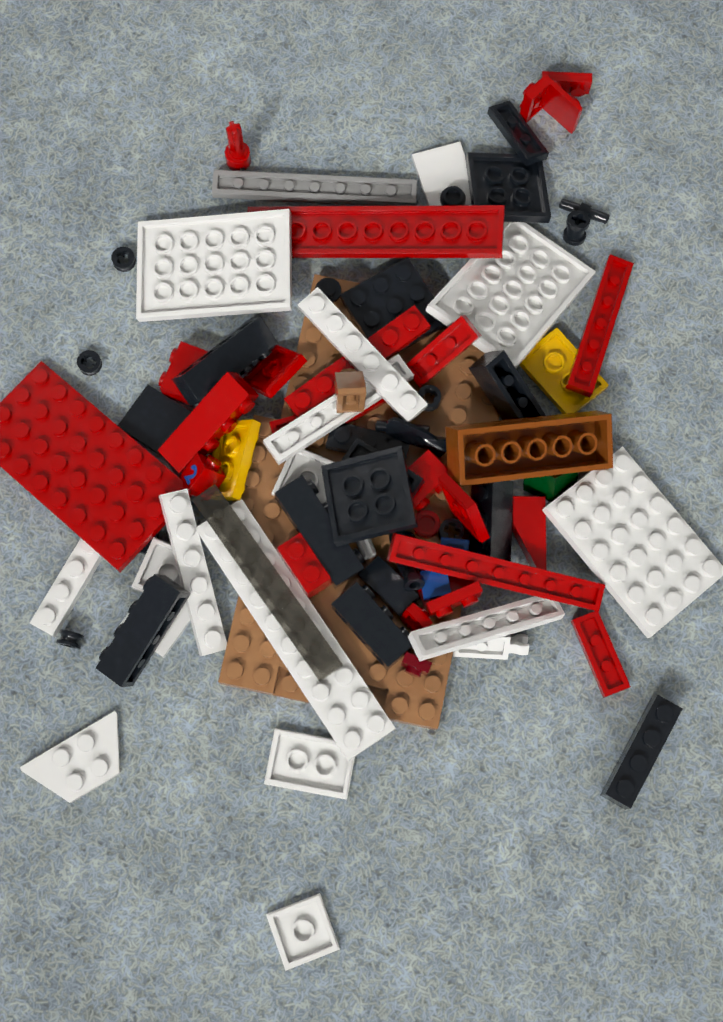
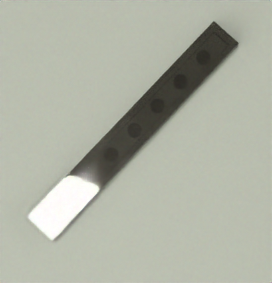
[192,484,343,682]

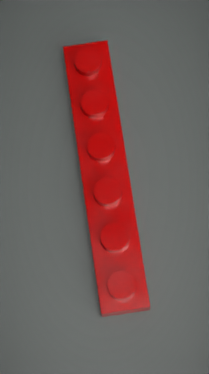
[565,254,634,398]
[284,305,431,418]

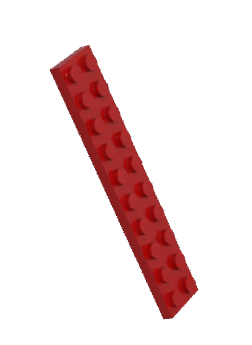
[247,205,505,258]

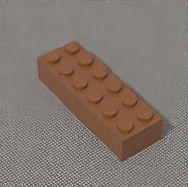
[445,410,613,486]

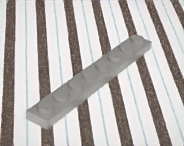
[212,170,417,206]

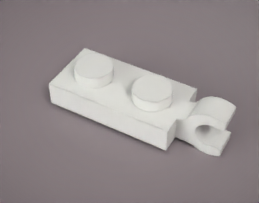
[453,634,529,660]

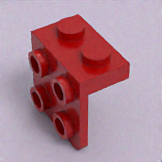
[519,74,582,134]
[417,569,483,619]

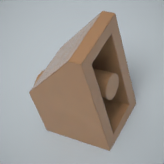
[334,369,366,413]

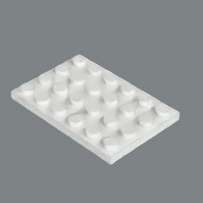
[136,209,292,322]
[426,222,596,368]
[542,446,723,638]

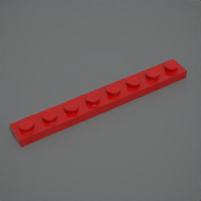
[387,533,605,611]

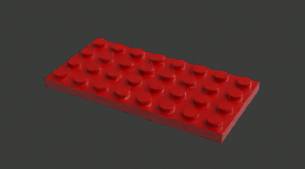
[0,361,193,573]

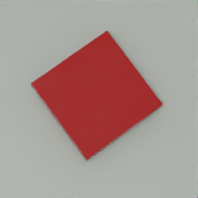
[243,345,307,399]
[438,472,490,543]

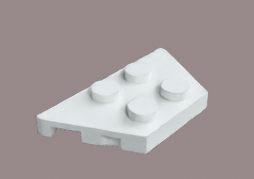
[20,711,121,803]

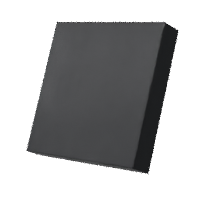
[118,384,191,457]

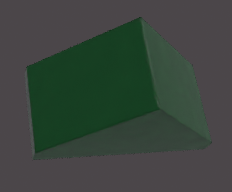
[523,472,578,502]

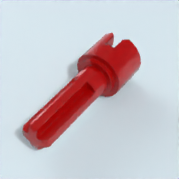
[225,121,251,171]

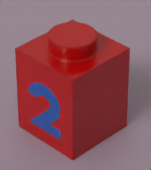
[179,453,226,501]

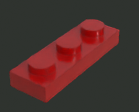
[406,315,482,387]
[571,611,631,698]

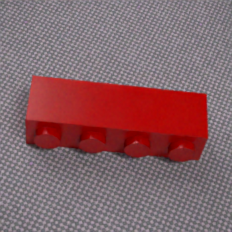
[158,372,259,473]

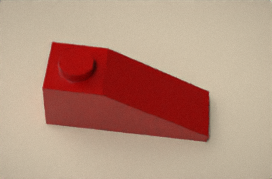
[512,496,547,570]

